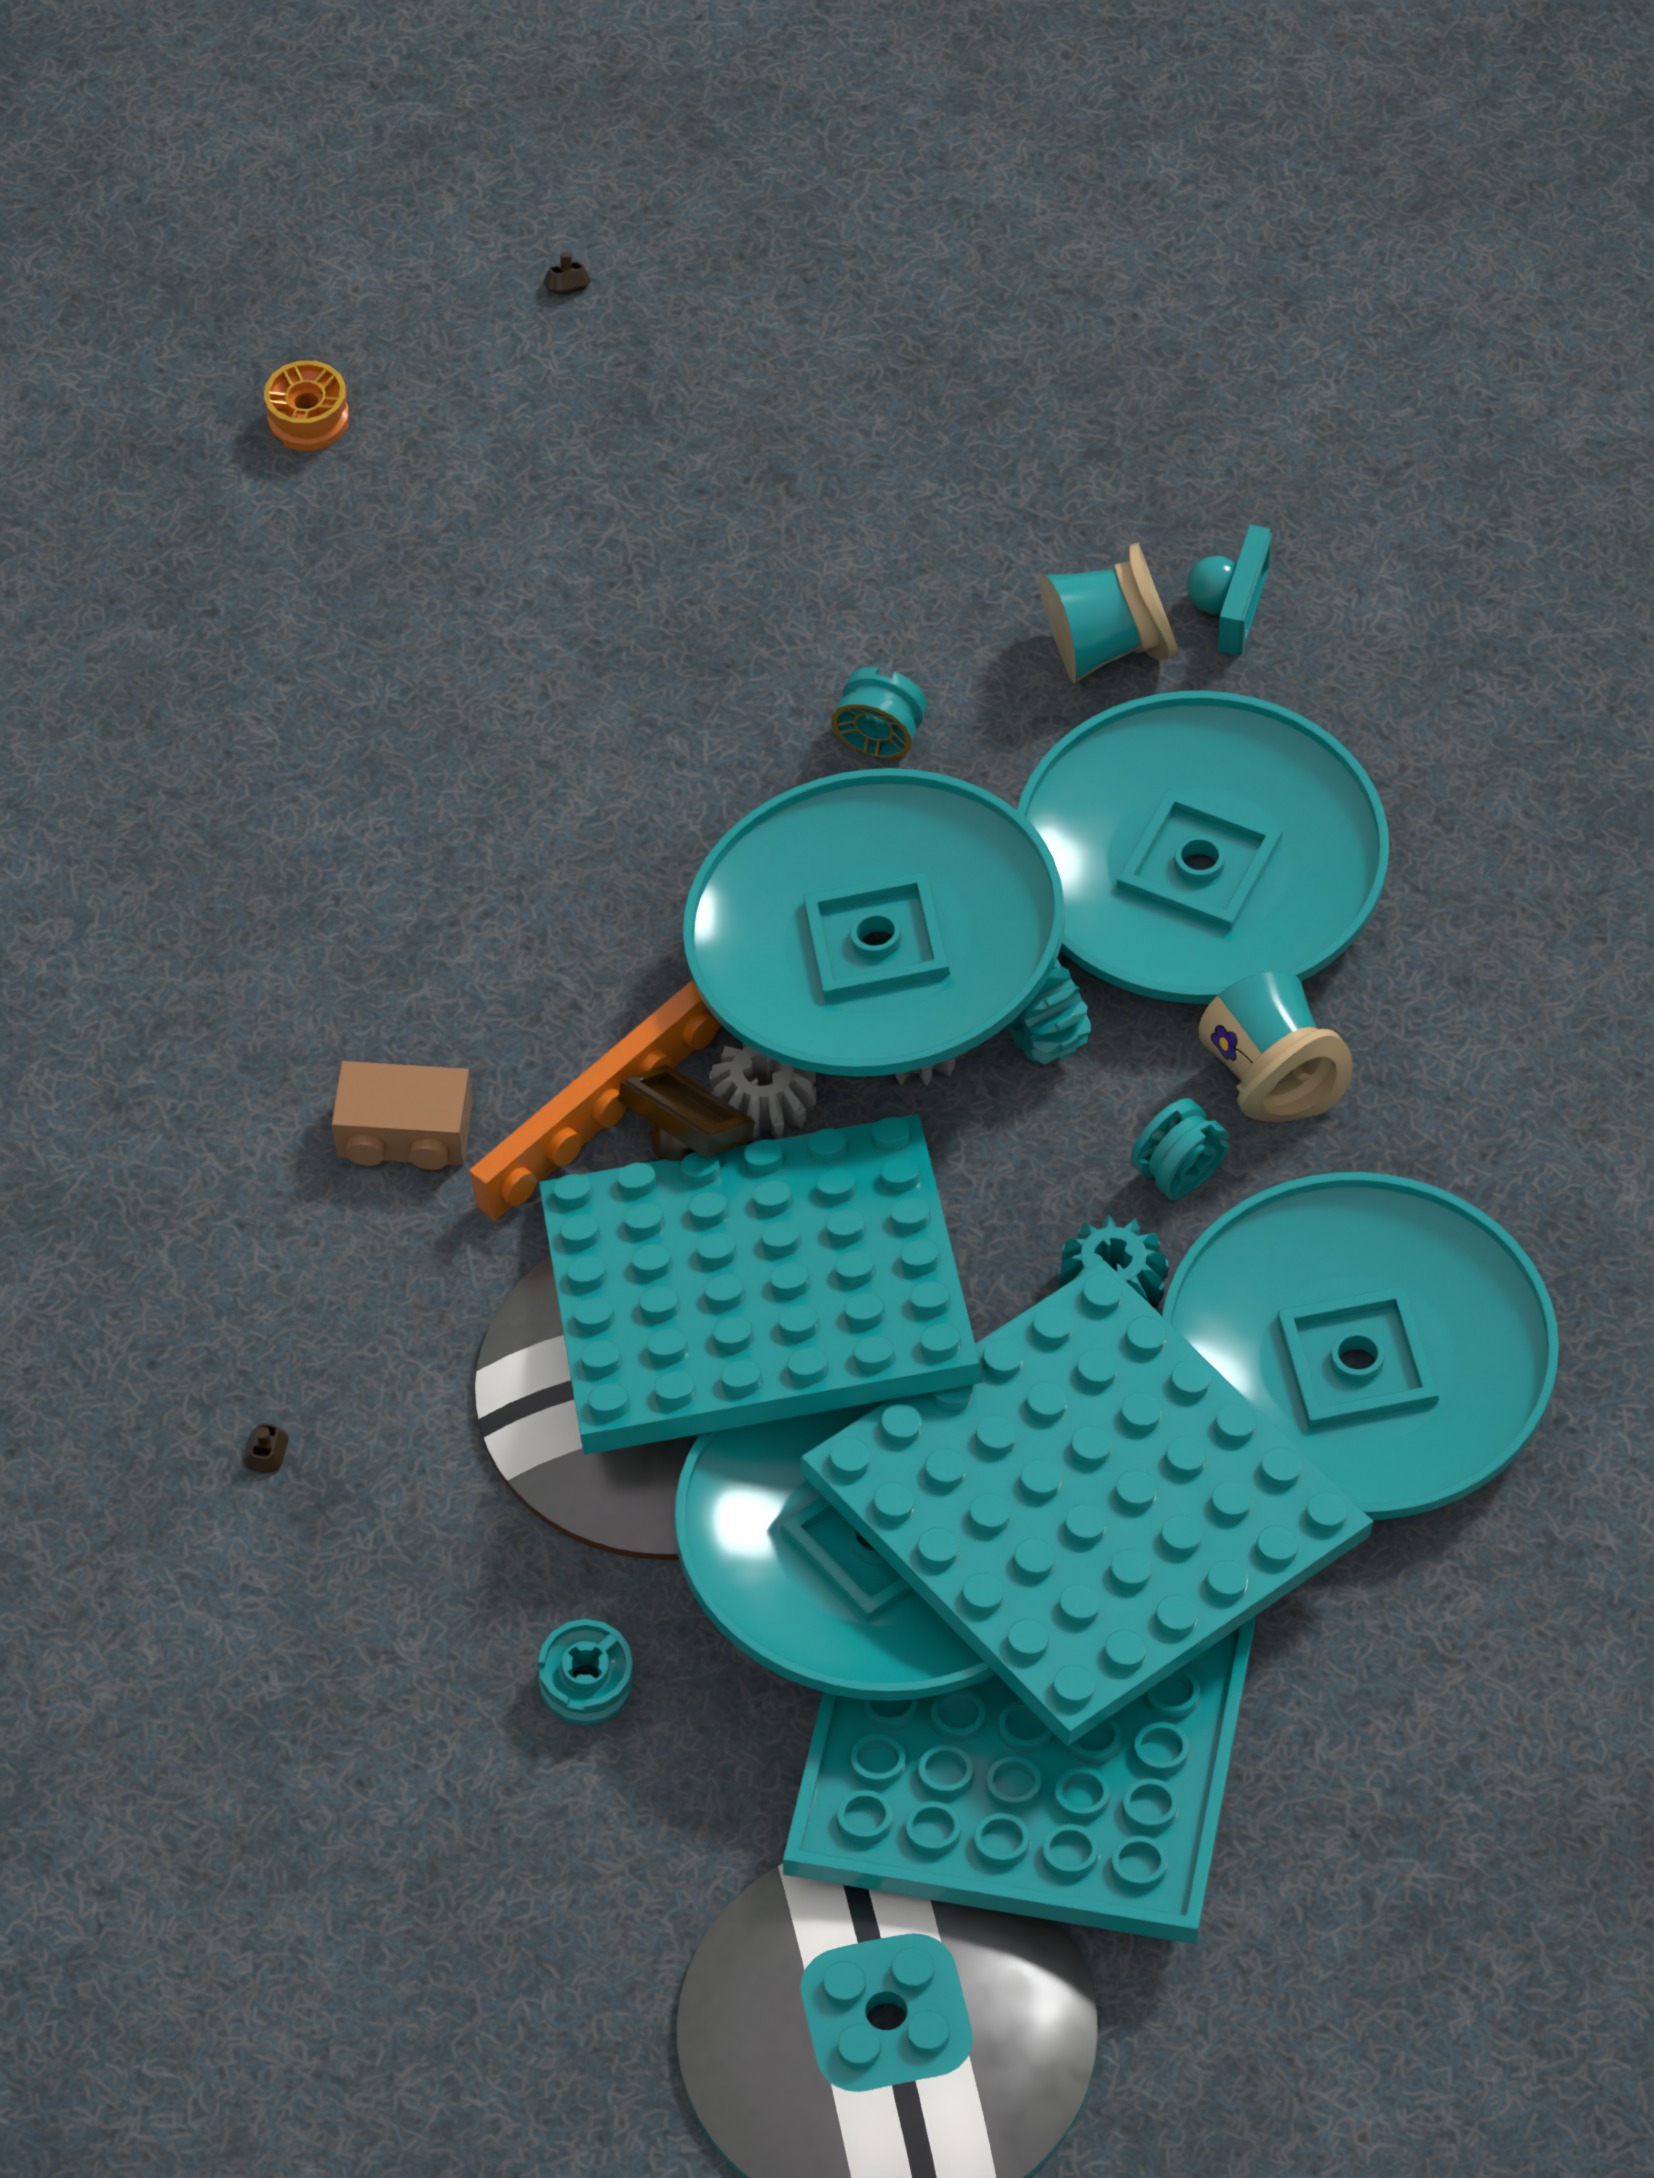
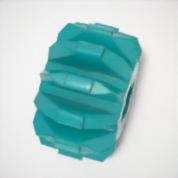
[1005,959,1091,1064]
[1057,1214,1169,1305]

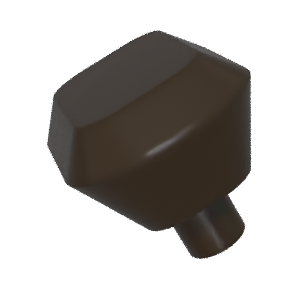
[543,252,591,295]
[243,1423,289,1472]

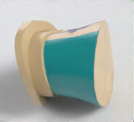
[1039,542,1178,684]
[1198,971,1353,1122]

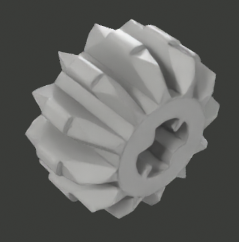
[709,1043,817,1143]

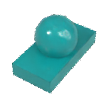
[1186,525,1272,656]

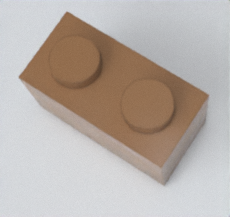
[332,1061,473,1170]

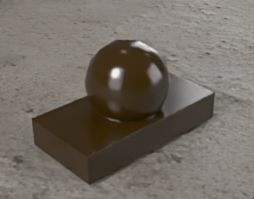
[618,1065,755,1161]

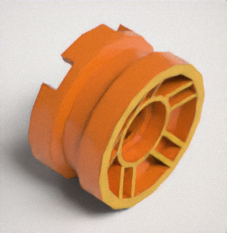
[264,361,349,451]

